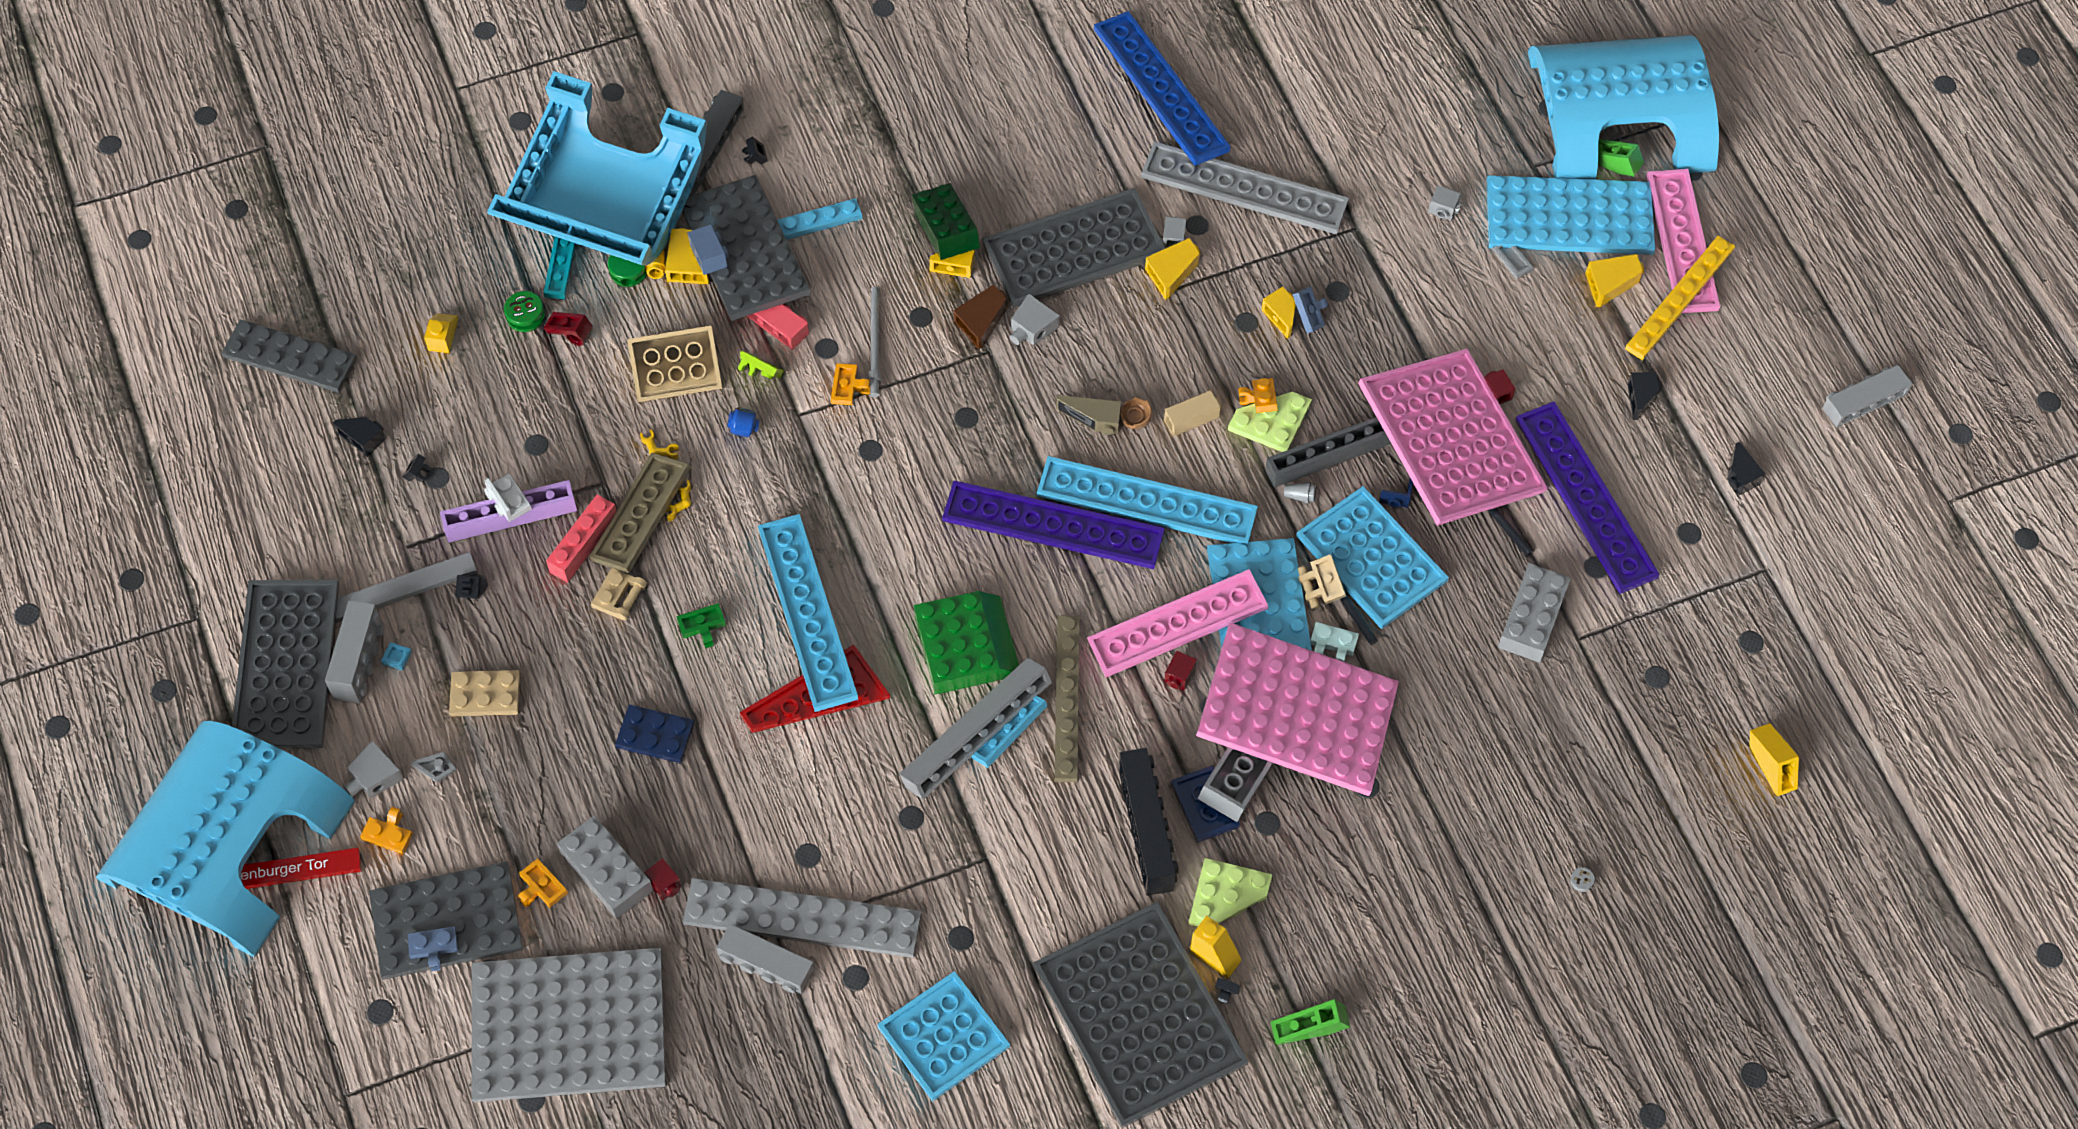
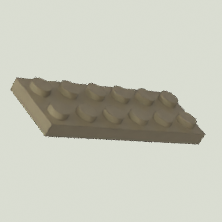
[589,453,691,573]

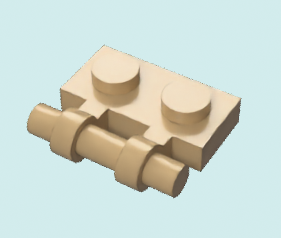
[1297,554,1346,609]

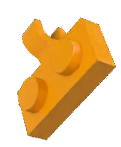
[830,363,871,405]
[1238,378,1277,413]
[360,807,413,855]
[518,858,568,908]

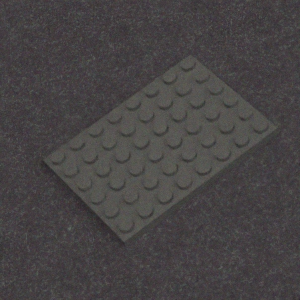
[1033,902,1248,1128]

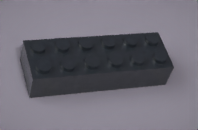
[1118,747,1179,896]

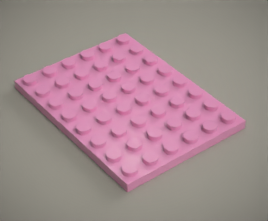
[1358,349,1547,526]
[1196,623,1399,796]

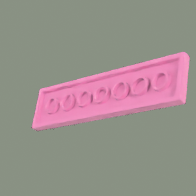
[1647,169,1720,313]
[1087,569,1268,678]

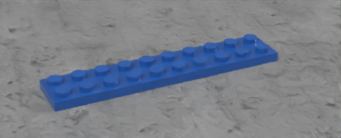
[1094,11,1231,166]

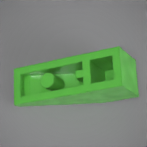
[1598,139,1644,176]
[1270,999,1351,1045]

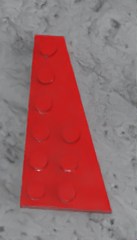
[739,644,890,733]

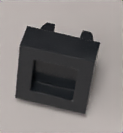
[742,137,768,165]
[402,454,431,482]
[455,575,481,599]
[1215,978,1241,1003]

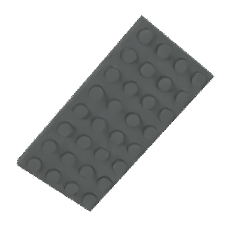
[682,175,811,321]
[982,188,1166,308]
[232,580,339,748]

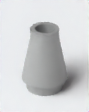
[1284,482,1316,504]

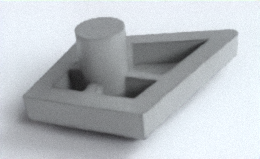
[411,752,457,783]

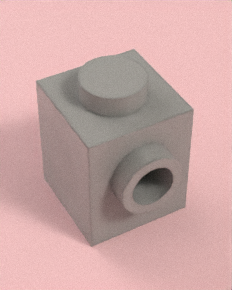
[1428,185,1462,221]

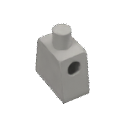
[1010,294,1060,345]
[343,741,403,797]

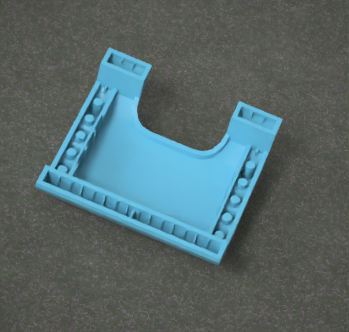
[1528,35,1719,180]
[487,71,707,266]
[96,721,355,957]

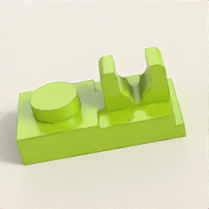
[738,351,784,379]

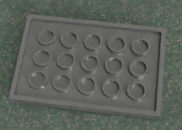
[369,861,523,980]

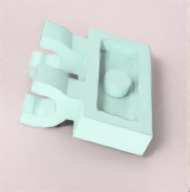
[1310,622,1359,662]

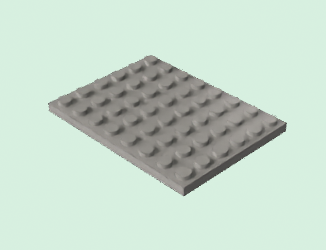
[472,948,666,1102]

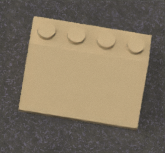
[627,326,722,402]

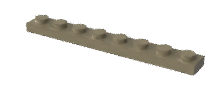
[1054,615,1080,782]

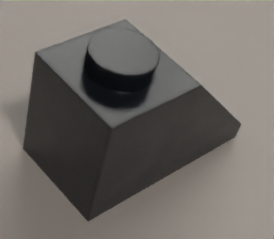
[1627,372,1661,420]
[332,417,386,457]
[1727,441,1765,495]

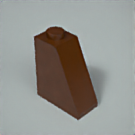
[953,284,1007,349]

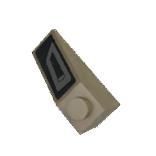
[1056,395,1121,435]

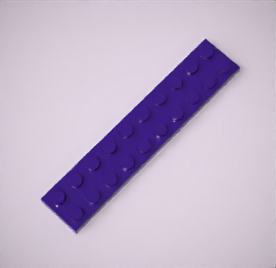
[1516,402,1660,594]
[942,481,1165,569]

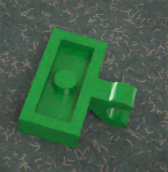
[676,603,726,649]

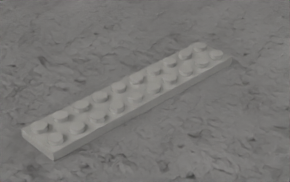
[1141,141,1349,235]
[683,878,921,958]

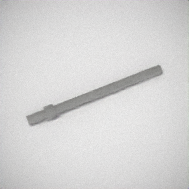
[868,287,881,397]

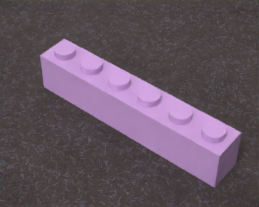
[440,480,577,543]

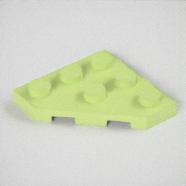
[1228,392,1312,452]
[1189,858,1272,926]

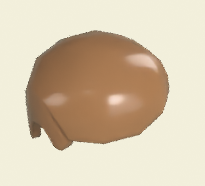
[1120,397,1152,430]

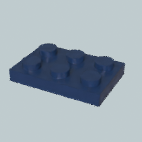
[615,704,695,763]
[1171,765,1240,843]

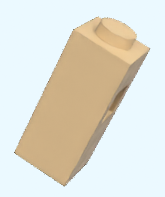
[1164,390,1222,437]

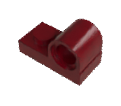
[544,312,593,346]

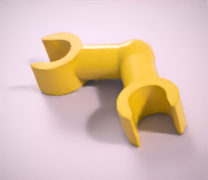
[640,429,679,460]
[665,479,691,521]

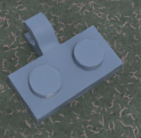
[1292,286,1328,333]
[408,926,458,972]

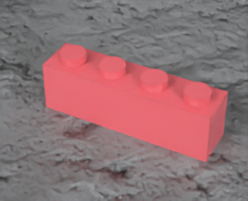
[747,304,809,350]
[546,494,617,583]

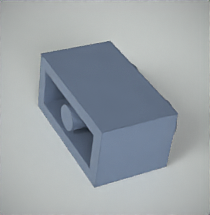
[687,225,729,275]

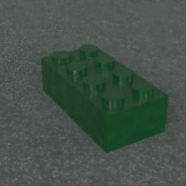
[912,183,980,260]

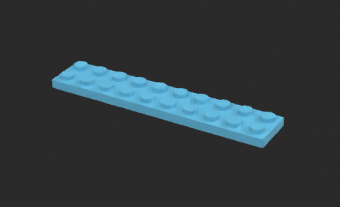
[1037,456,1258,545]
[758,514,858,712]

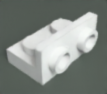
[484,474,532,522]

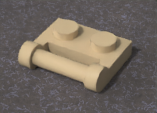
[591,568,647,620]

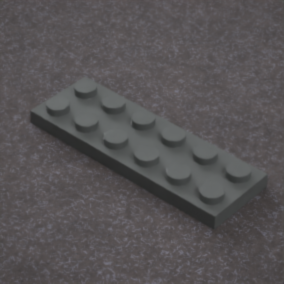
[222,319,357,393]

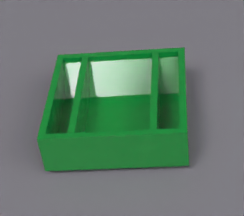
[914,591,1019,695]

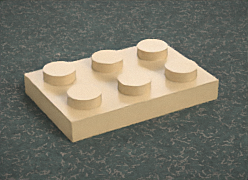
[449,670,520,716]

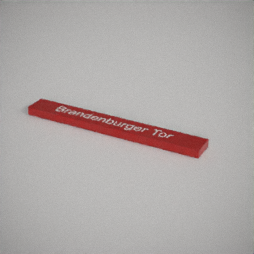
[241,847,362,889]

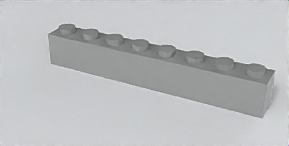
[899,658,1052,800]

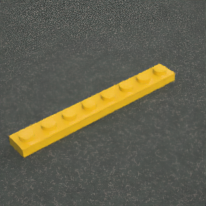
[1625,235,1735,360]

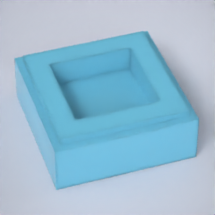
[381,642,412,671]

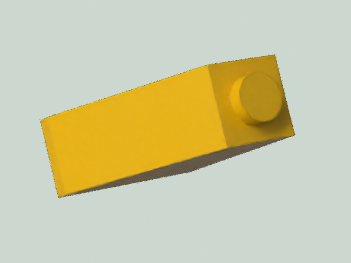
[665,228,709,284]
[1145,238,1201,300]
[1585,254,1644,307]
[1750,723,1799,796]
[1190,915,1242,979]

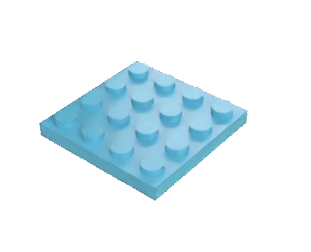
[877,971,1010,1102]

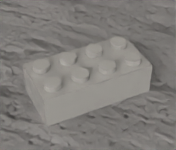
[1498,563,1571,663]
[325,600,385,704]
[1198,747,1273,822]
[557,815,653,919]

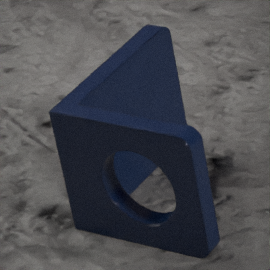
[1379,478,1413,508]

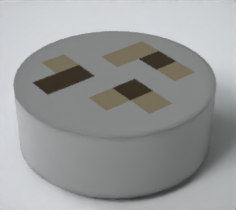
[1570,867,1595,892]

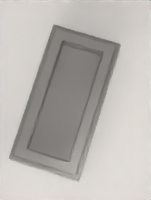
[1492,245,1534,279]

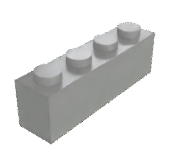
[1823,365,1912,428]
[716,924,814,994]

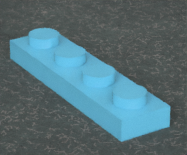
[777,198,862,240]
[971,695,1048,768]

